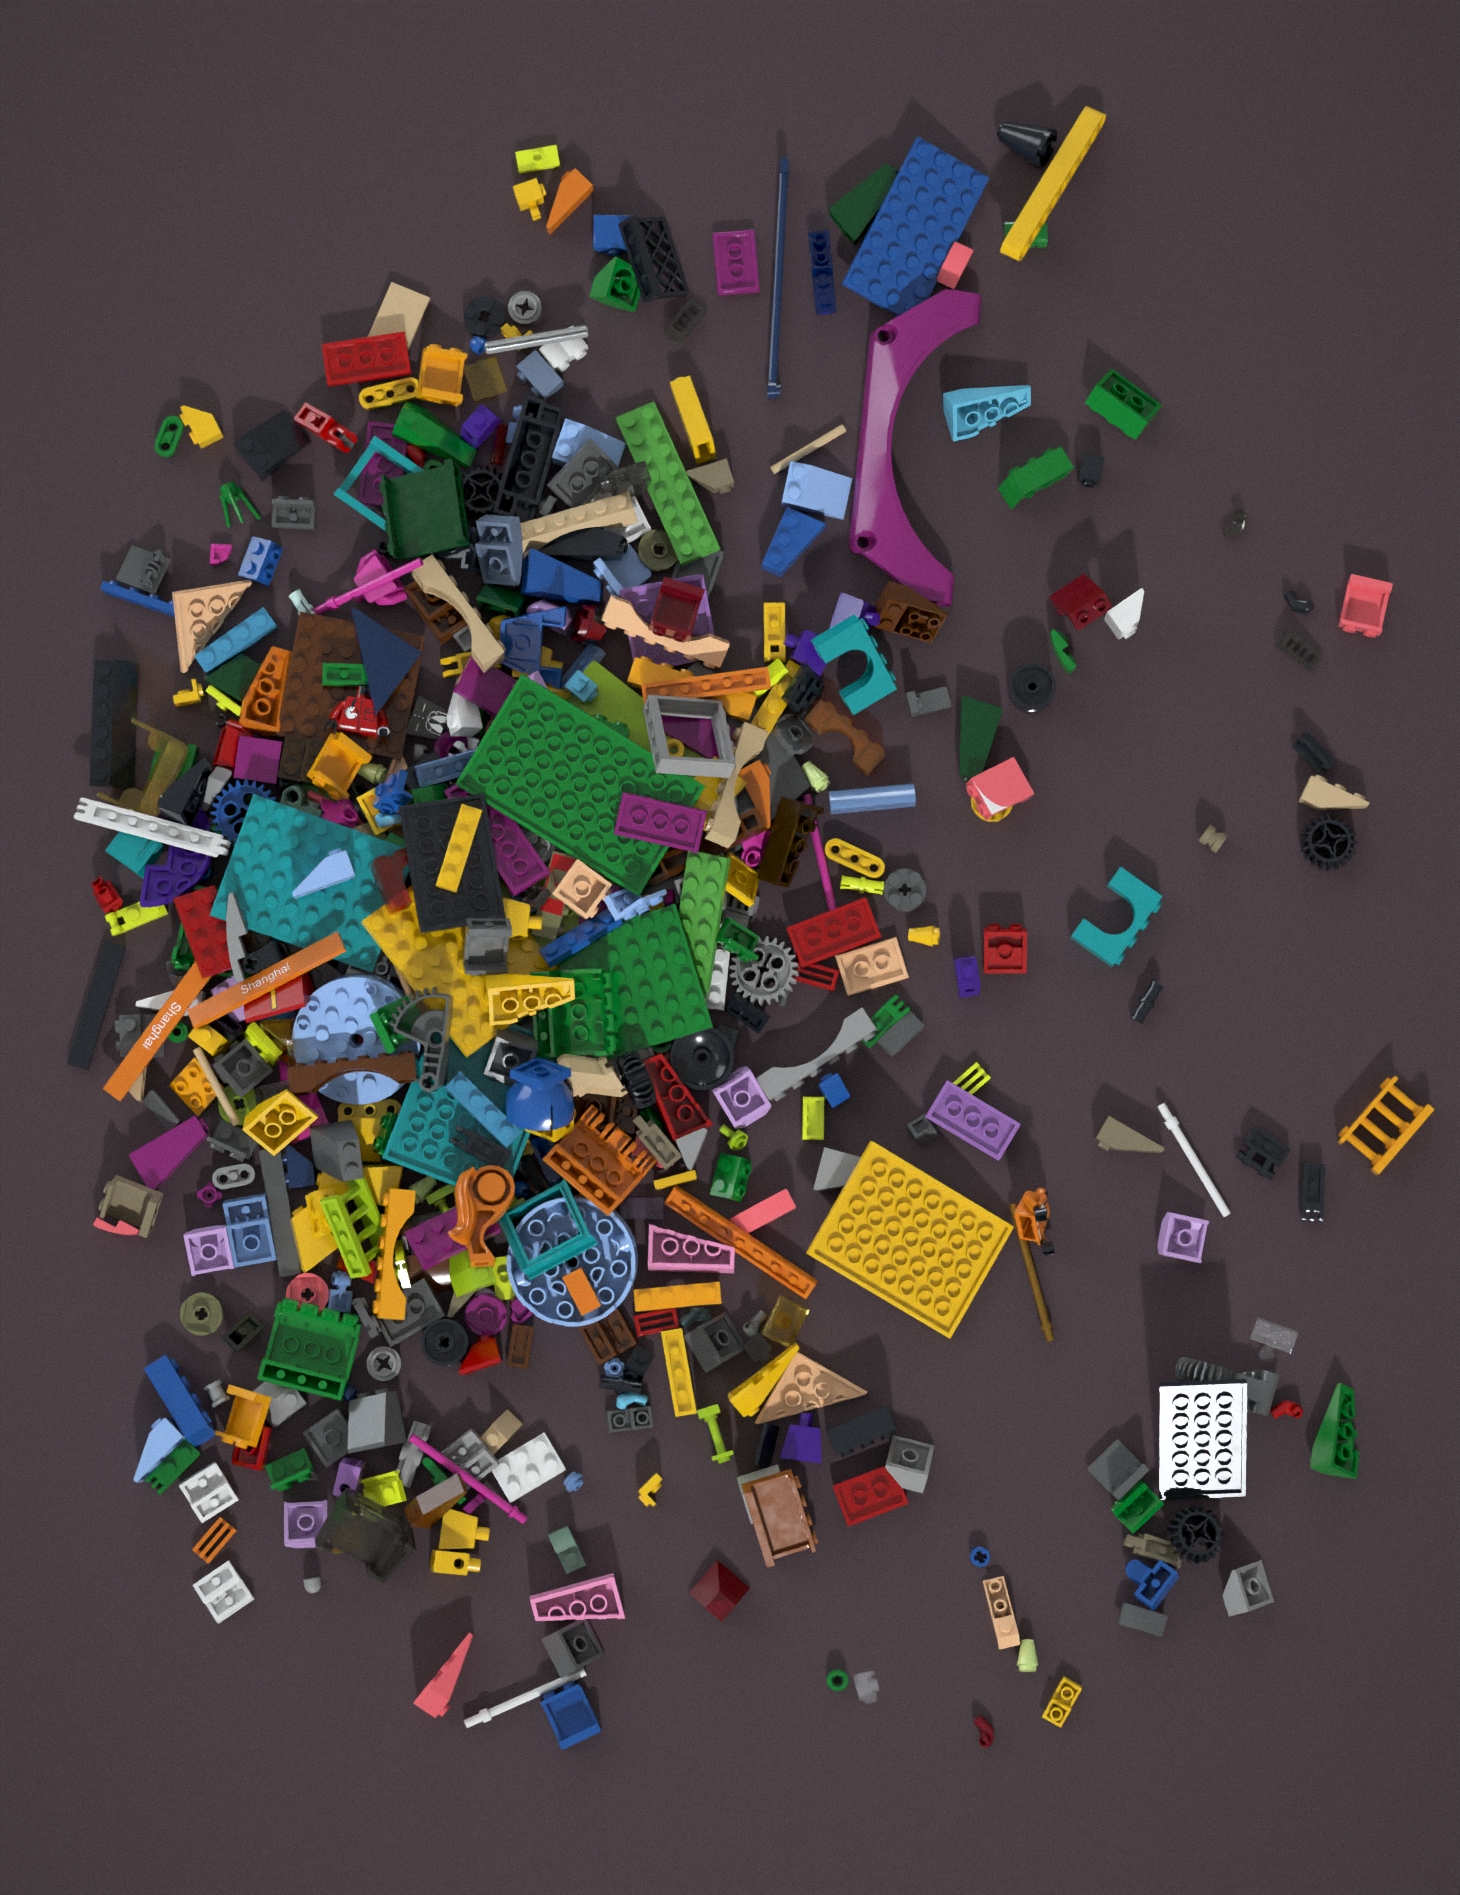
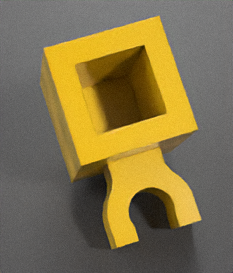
[513,178,546,221]

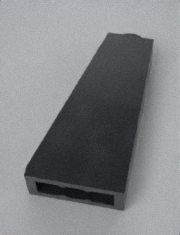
[540,527,628,561]

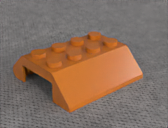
[542,1105,657,1216]

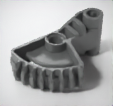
[389,986,454,1092]
[1175,1357,1280,1417]

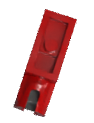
[294,402,357,453]

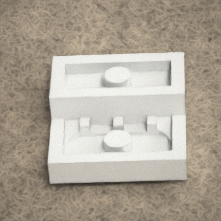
[178,1461,239,1523]
[193,1561,254,1623]

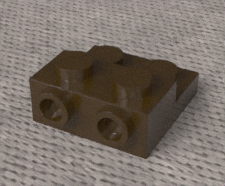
[277,736,325,787]

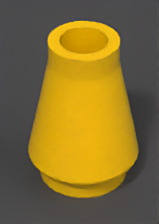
[908,926,940,947]

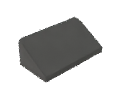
[144,1090,182,1131]

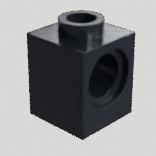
[1078,453,1104,488]

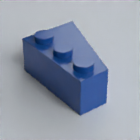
[762,507,826,577]

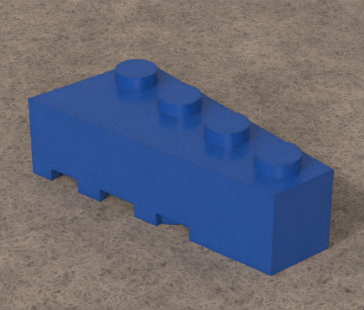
[144,1354,216,1448]

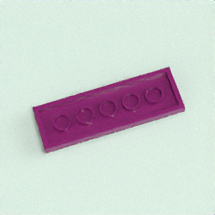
[444,784,550,897]

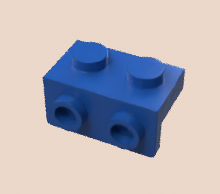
[238,536,283,586]
[373,769,413,815]

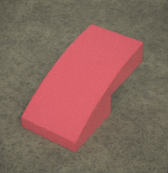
[937,241,974,289]
[93,1218,140,1235]

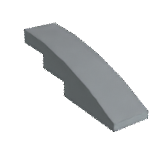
[226,891,248,983]

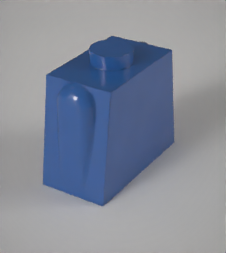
[593,215,630,257]

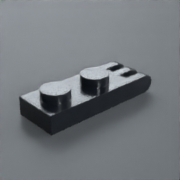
[1301,1163,1325,1222]

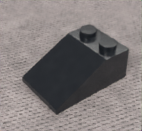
[233,410,311,481]
[157,758,213,827]

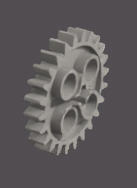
[729,936,799,1006]

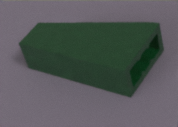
[828,163,898,246]
[959,696,1003,783]

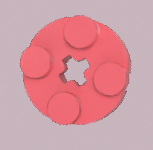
[286,1273,329,1312]

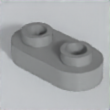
[212,1163,256,1190]

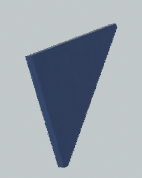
[351,608,422,715]

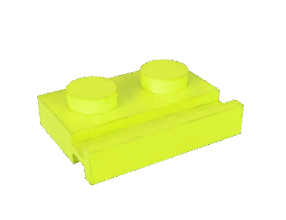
[243,1022,282,1068]
[393,1240,411,1289]
[361,1470,407,1511]

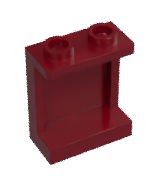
[1049,574,1112,631]
[648,577,705,643]

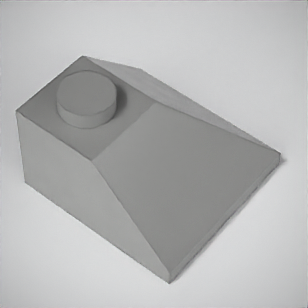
[253,1382,308,1429]
[885,1435,934,1493]
[1222,1560,1274,1616]

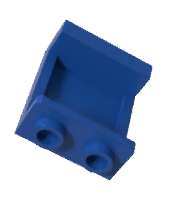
[540,1681,602,1750]

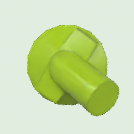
[719,1124,748,1151]

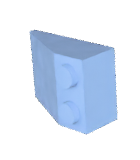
[552,418,626,482]
[782,461,852,520]
[292,848,355,899]
[133,1418,185,1483]

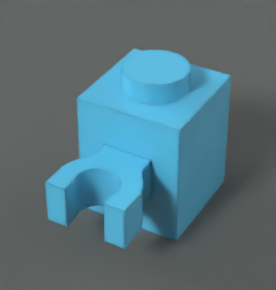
[564,670,599,705]

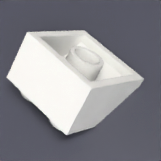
[1104,588,1144,640]

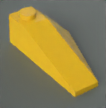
[485,974,575,1026]
[728,1342,800,1417]

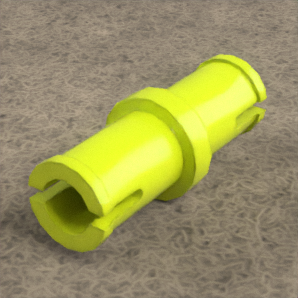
[840,875,884,895]

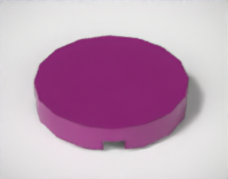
[465,1293,507,1336]

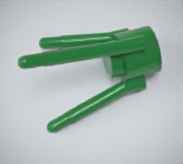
[219,482,261,527]

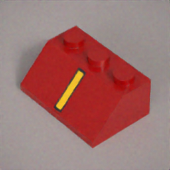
[244,972,315,1023]

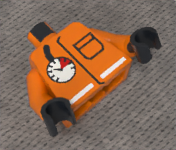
[1014,1188,1055,1256]

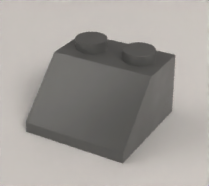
[684,1312,748,1373]
[541,1619,605,1678]

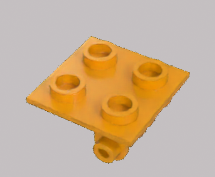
[169,1057,224,1116]

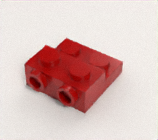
[983,924,1027,973]

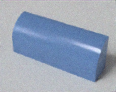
[828,784,916,814]

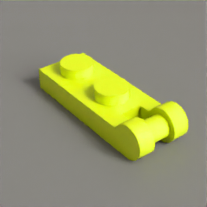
[105,902,168,936]

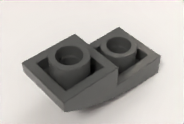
[877,1011,925,1057]
[605,1406,653,1433]
[1117,1603,1168,1637]

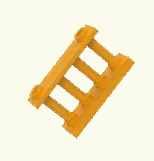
[1337,1076,1435,1175]

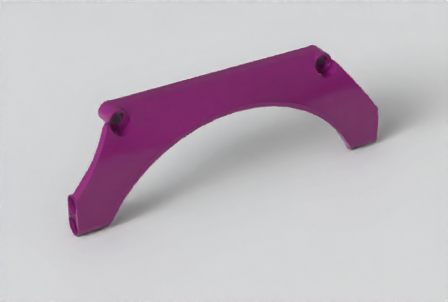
[849,289,982,606]

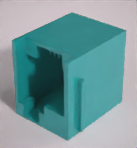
[105,831,166,878]

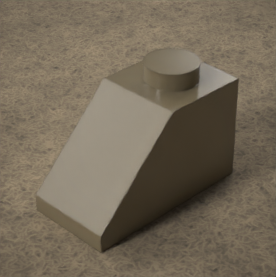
[686,458,734,494]

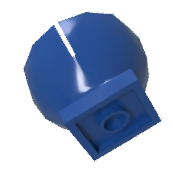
[505,1057,575,1131]

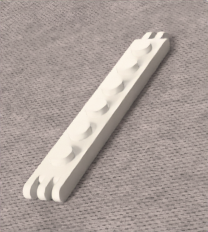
[74,798,231,857]

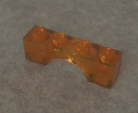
[804,699,885,776]

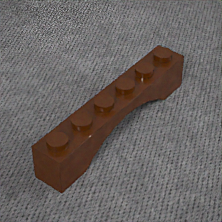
[648,808,768,886]
[287,1050,420,1096]

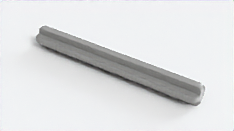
[484,325,589,354]

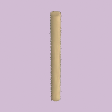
[770,425,846,474]
[193,1047,240,1126]

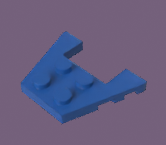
[500,607,567,689]

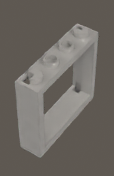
[643,695,737,778]

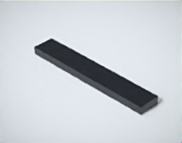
[67,942,126,1070]

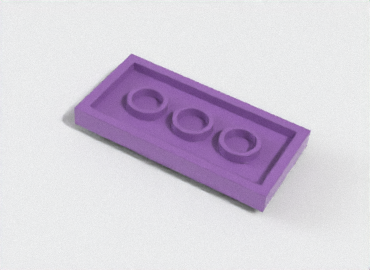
[925,1080,1021,1161]

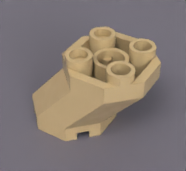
[556,1054,628,1097]

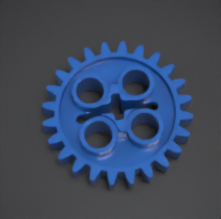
[211,779,277,846]

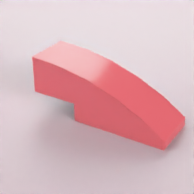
[729,1188,796,1234]

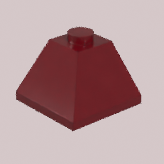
[689,1560,750,1622]

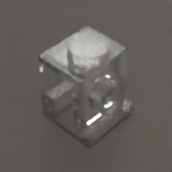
[853,1669,880,1704]

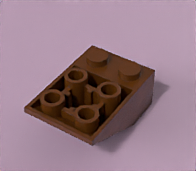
[873,581,948,643]

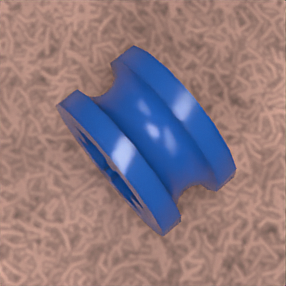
[970,1547,990,1567]

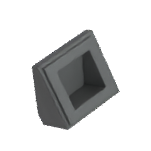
[907,1114,938,1147]

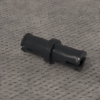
[1130,980,1163,1024]
[599,1375,644,1395]

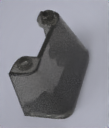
[315,1488,416,1584]

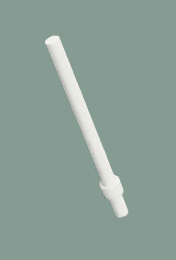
[1158,1102,1231,1217]
[464,1668,586,1728]

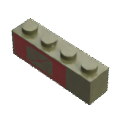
[531,851,576,940]

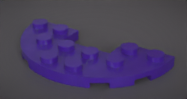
[140,786,212,907]

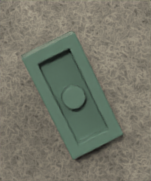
[280,784,324,818]
[548,1525,586,1574]

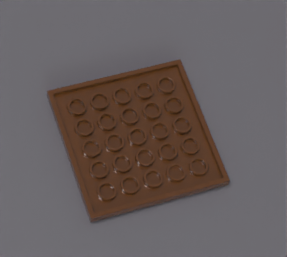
[276,611,425,760]

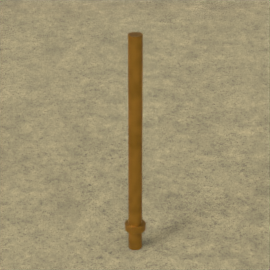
[1009,1203,1055,1342]

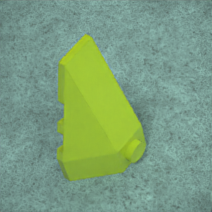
[448,1206,497,1297]

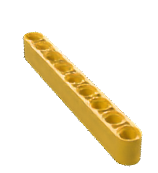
[1000,106,1106,261]

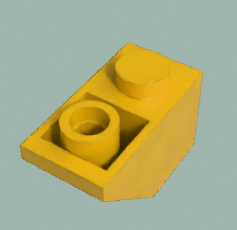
[180,405,224,449]

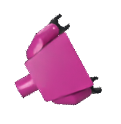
[354,541,408,605]

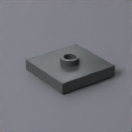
[302,1408,348,1468]

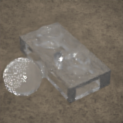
[1250,1317,1298,1363]

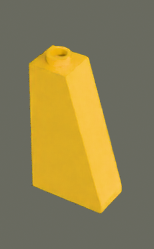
[670,376,717,465]
[316,1163,404,1206]

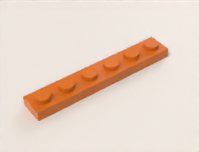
[641,667,771,705]

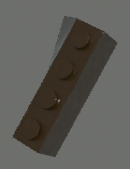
[757,797,825,887]

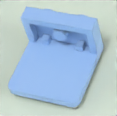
[593,544,651,598]
[603,889,667,921]

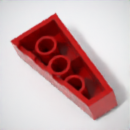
[642,1053,713,1141]

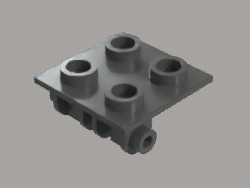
[115,545,171,595]

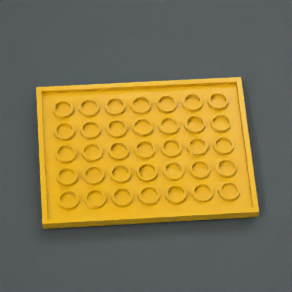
[361,885,558,1058]
[806,1141,1014,1339]

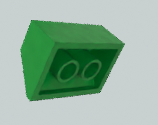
[1085,368,1162,440]

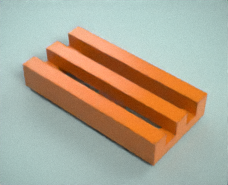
[192,1517,237,1564]

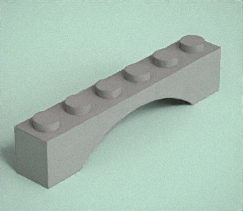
[756,1008,878,1102]

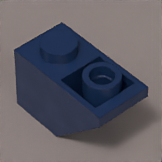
[282,1145,317,1189]

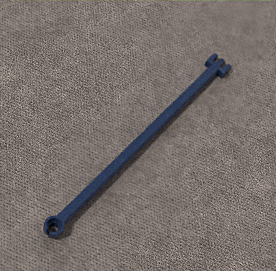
[767,157,789,399]

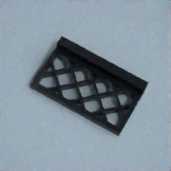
[618,216,689,303]

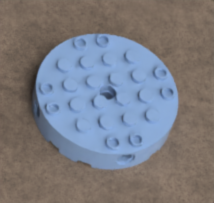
[292,973,423,1104]
[507,1195,638,1327]

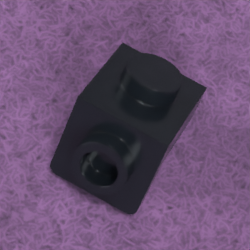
[623,1344,655,1381]

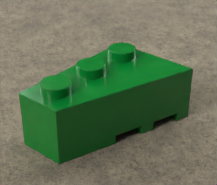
[998,446,1074,509]

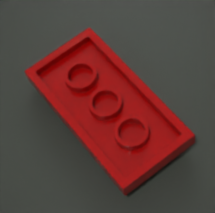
[321,331,411,387]
[173,885,242,979]
[786,897,881,968]

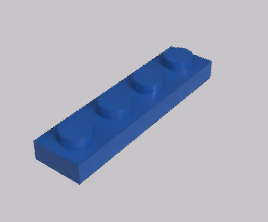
[100,580,175,617]
[538,908,623,968]

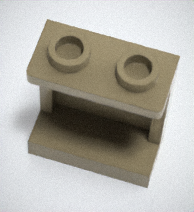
[98,1175,164,1238]

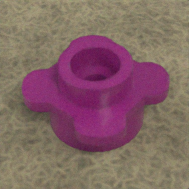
[197,1182,223,1208]

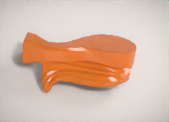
[448,1165,515,1267]

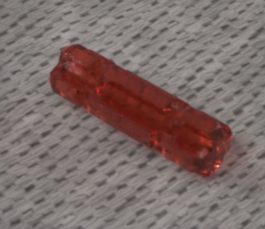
[490,424,508,466]

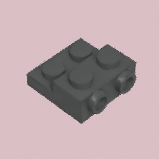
[115,1014,165,1059]
[211,1038,273,1098]

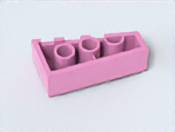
[648,1224,735,1273]
[530,1573,625,1621]

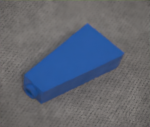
[521,548,603,606]

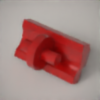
[91,877,123,914]

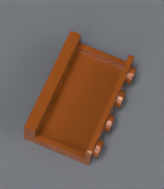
[741,1469,818,1568]

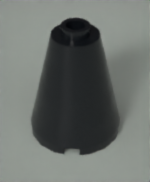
[997,122,1058,169]

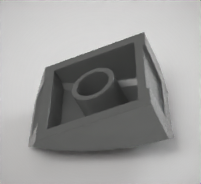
[483,1029,539,1086]

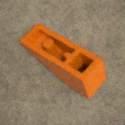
[546,168,594,234]
[738,760,771,829]

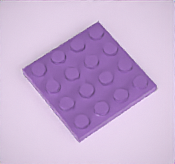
[619,573,715,666]

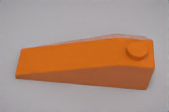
[239,646,292,737]

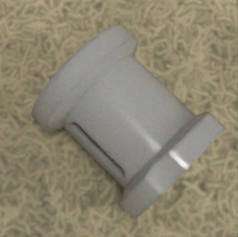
[203,1380,230,1407]

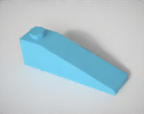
[943,385,1031,442]

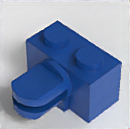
[1126,1559,1179,1611]

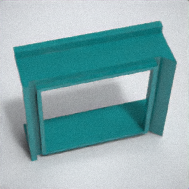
[333,436,424,531]
[499,1179,598,1280]

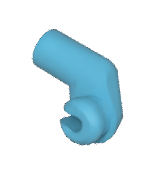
[374,813,401,828]
[616,1392,648,1409]

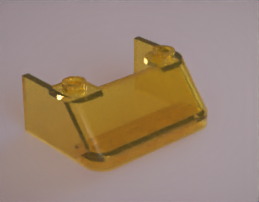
[97,718,188,817]

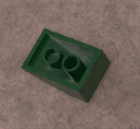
[476,584,528,617]

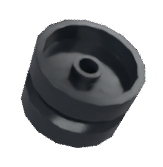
[1008,663,1056,713]
[421,1319,470,1367]

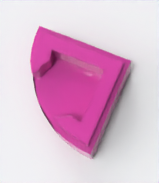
[210,544,233,566]

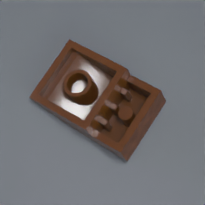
[404,581,467,645]
[573,1093,641,1135]

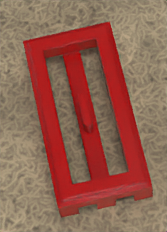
[793,960,840,991]
[633,1308,680,1337]

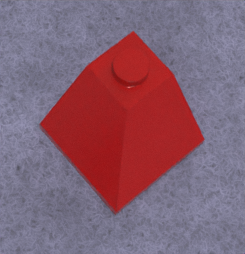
[459,1335,503,1376]

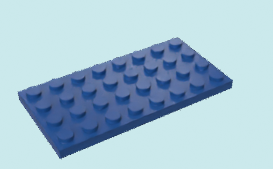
[841,137,989,317]

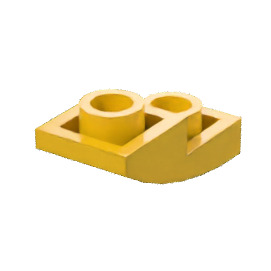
[1042,1676,1083,1728]

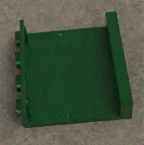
[379,458,470,561]

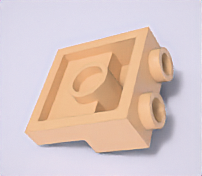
[552,859,612,919]

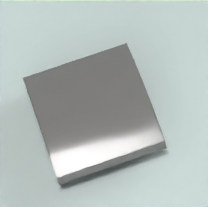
[441,1428,499,1490]

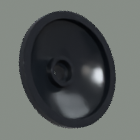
[670,1028,734,1090]

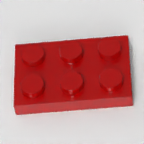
[833,1466,909,1527]

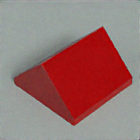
[231,1426,273,1471]

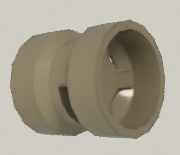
[1199,824,1228,853]

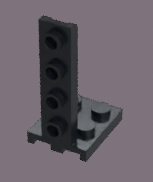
[390,527,482,577]

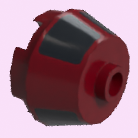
[570,604,607,645]

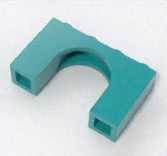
[811,614,897,715]
[1070,867,1163,967]

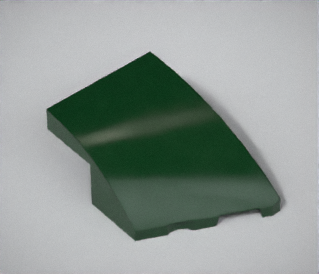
[203,653,261,703]

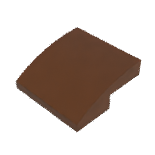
[405,1254,453,1293]
[578,1306,639,1365]

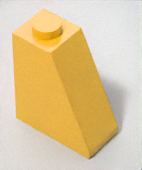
[290,1205,338,1273]

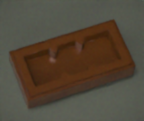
[507,1323,534,1369]

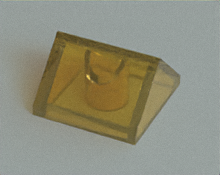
[260,1019,297,1067]
[761,1295,809,1348]

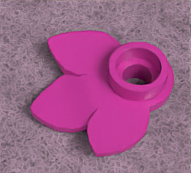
[321,799,358,828]
[740,830,771,867]

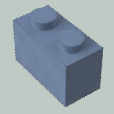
[516,350,564,400]

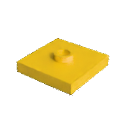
[724,851,759,907]

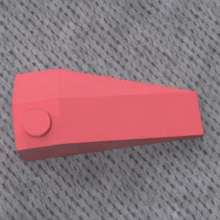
[414,1632,474,1718]

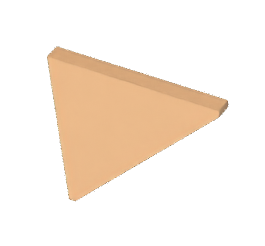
[172,580,252,673]
[755,1352,867,1424]

